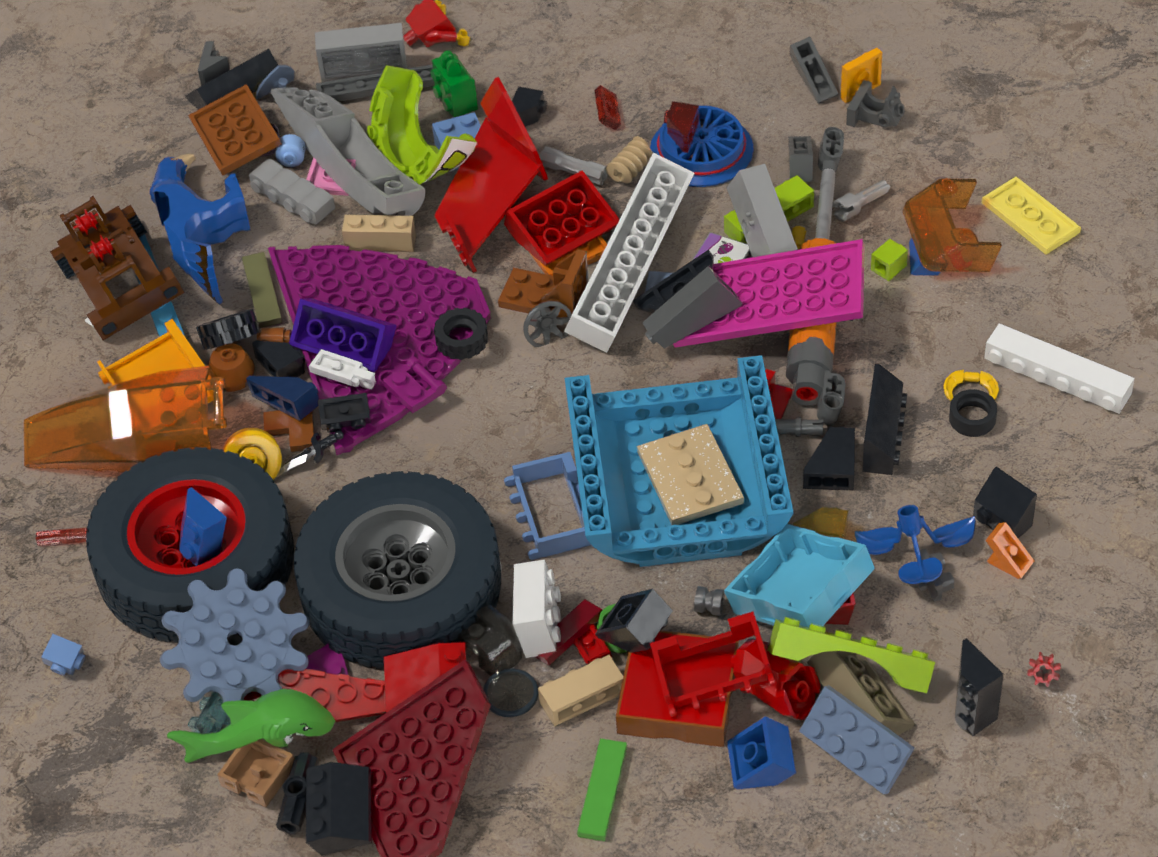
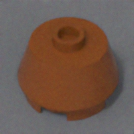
[207,343,255,392]

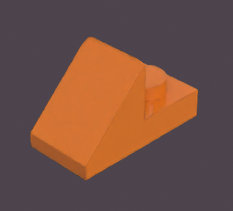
[985,522,1034,579]

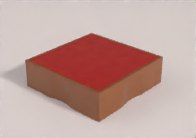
[616,630,739,747]

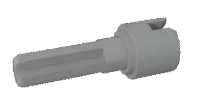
[832,180,890,221]

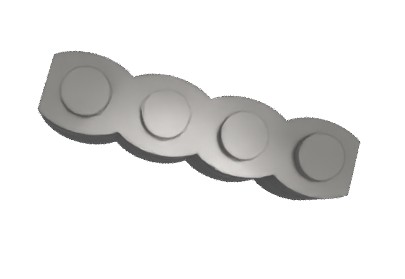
[249,159,335,224]

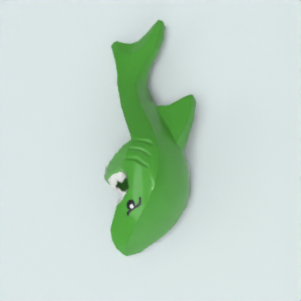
[167,689,335,763]

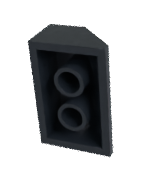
[955,638,1004,736]
[306,762,371,856]

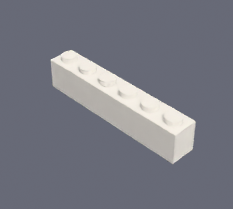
[984,324,1135,414]

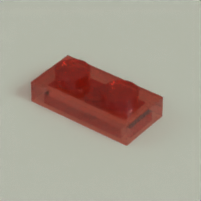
[594,85,621,130]

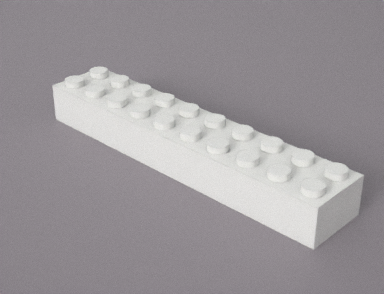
[564,153,694,353]

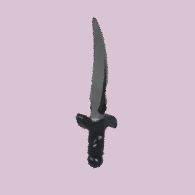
[275,430,344,479]

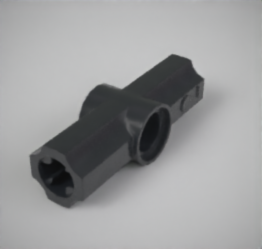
[276,752,319,835]

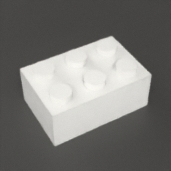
[513,560,561,658]

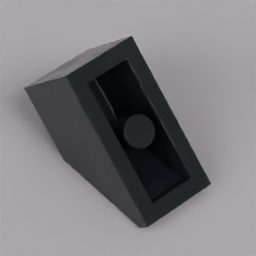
[512,86,547,127]
[252,340,305,377]

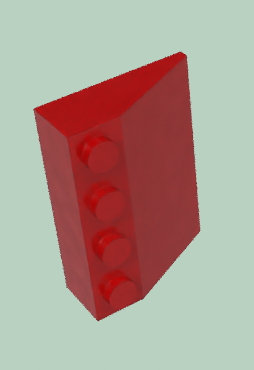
[504,170,620,266]
[384,643,466,713]

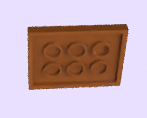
[188,84,282,176]

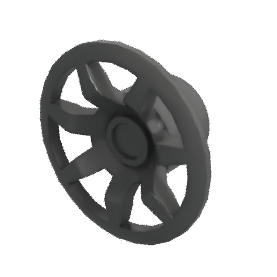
[523,301,572,347]

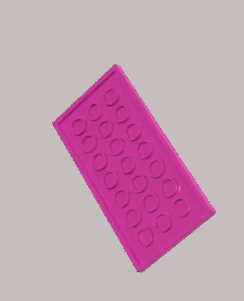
[673,239,865,348]

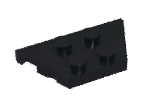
[633,249,714,314]

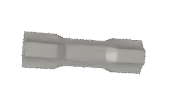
[540,146,608,185]

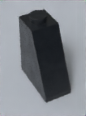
[803,427,855,491]

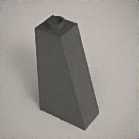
[642,266,743,349]

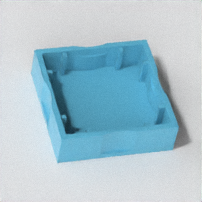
[724,524,875,627]

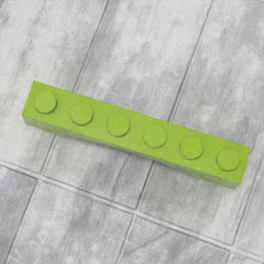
[767,617,935,693]

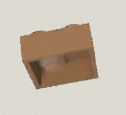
[217,739,294,807]

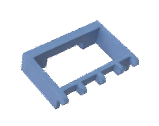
[504,452,591,560]

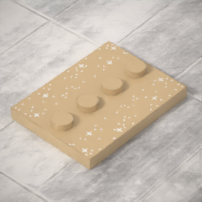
[637,424,744,525]

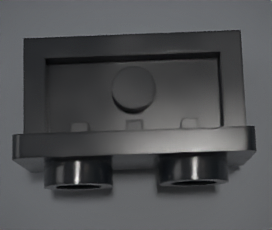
[318,393,371,433]

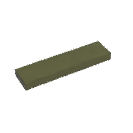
[242,252,282,328]

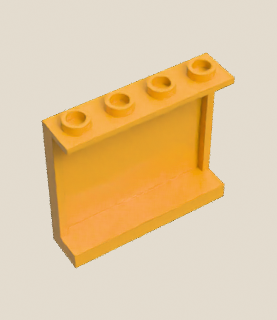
[97,319,222,439]

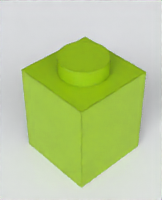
[871,239,908,281]

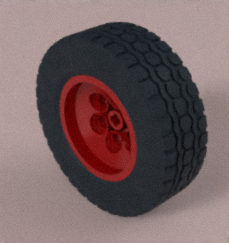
[86,447,294,643]

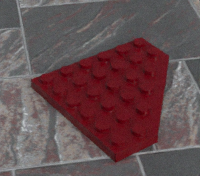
[332,660,491,857]

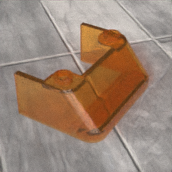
[903,178,1002,272]

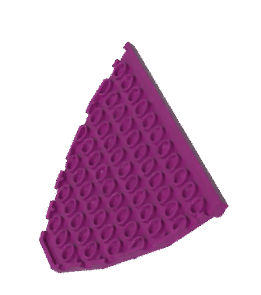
[268,245,491,455]

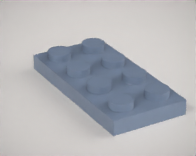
[799,685,915,794]

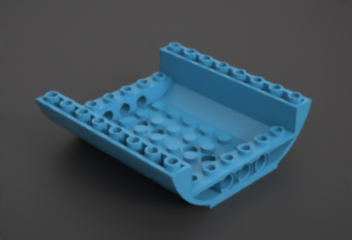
[565,355,793,567]

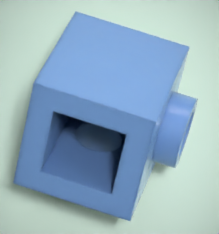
[41,634,85,676]

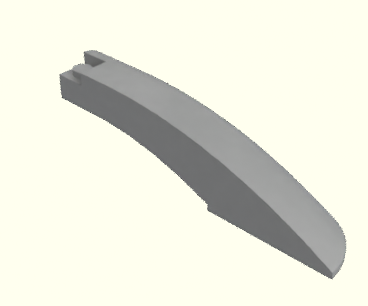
[271,87,426,216]

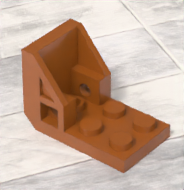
[498,249,589,318]

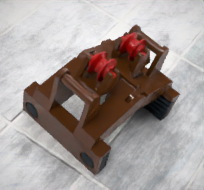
[50,196,185,341]

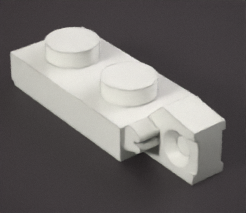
[309,349,376,389]

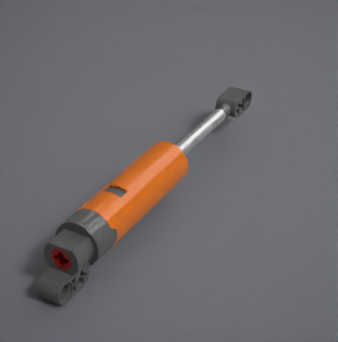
[786,127,846,424]

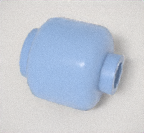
[275,134,306,167]

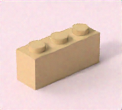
[342,215,416,252]
[538,655,623,726]

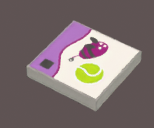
[692,232,751,264]

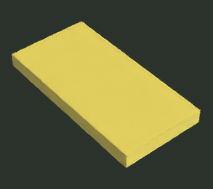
[982,177,1081,255]

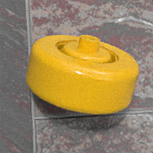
[222,428,282,480]

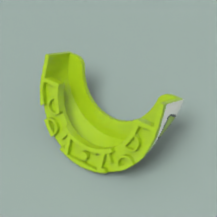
[367,65,477,185]

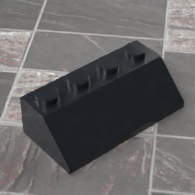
[185,48,278,110]
[862,364,907,475]

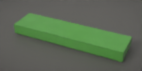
[577,738,627,841]

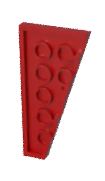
[243,669,386,722]

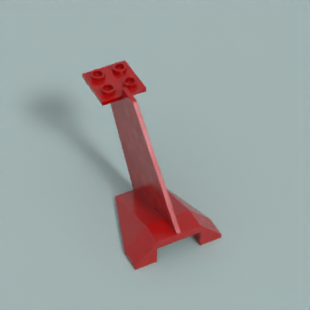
[434,76,548,273]

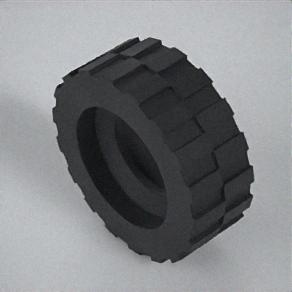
[434,307,488,360]

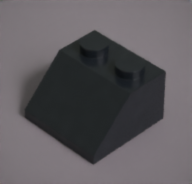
[973,466,1037,538]
[595,589,673,653]

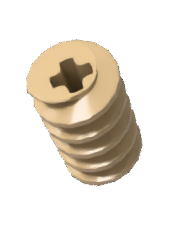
[606,136,653,183]

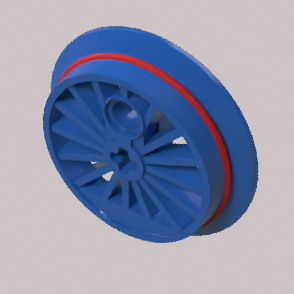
[650,106,753,187]

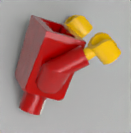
[403,0,470,47]

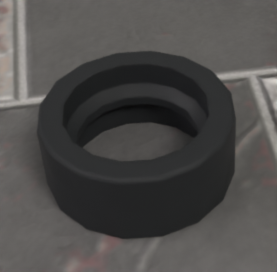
[949,389,997,437]

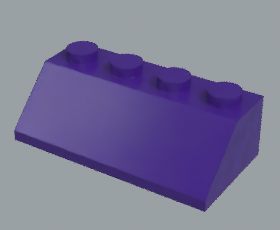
[289,298,397,372]

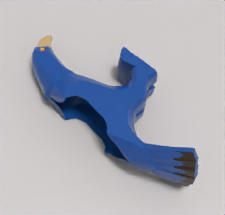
[149,154,250,305]

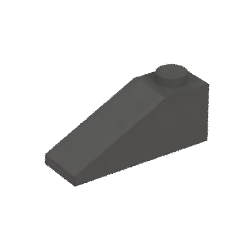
[789,37,838,104]
[788,136,813,183]

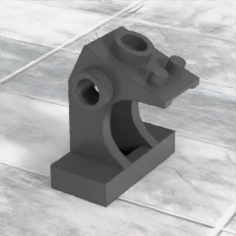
[846,80,905,127]

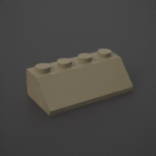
[807,651,915,735]

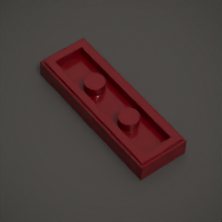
[536,599,602,665]

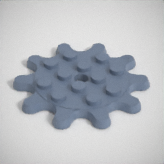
[160,568,309,703]

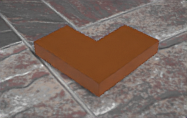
[263,410,314,452]

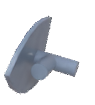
[256,65,295,99]

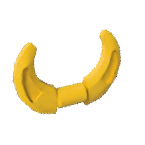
[943,370,999,401]

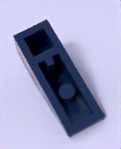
[246,376,319,421]

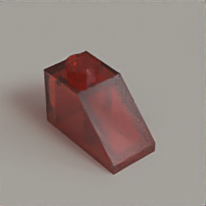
[664,101,699,153]

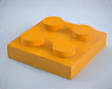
[841,47,882,104]

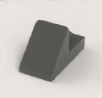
[198,41,230,86]

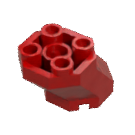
[730,638,821,720]

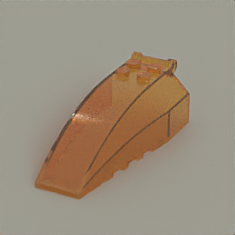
[24,366,227,473]

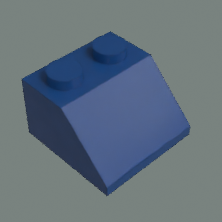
[179,487,227,566]
[727,716,796,789]

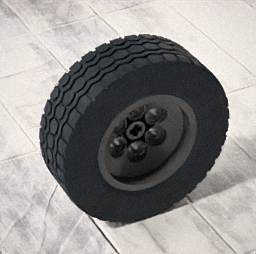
[294,471,501,670]

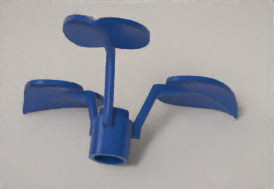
[855,505,976,584]

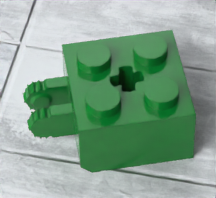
[431,50,478,118]

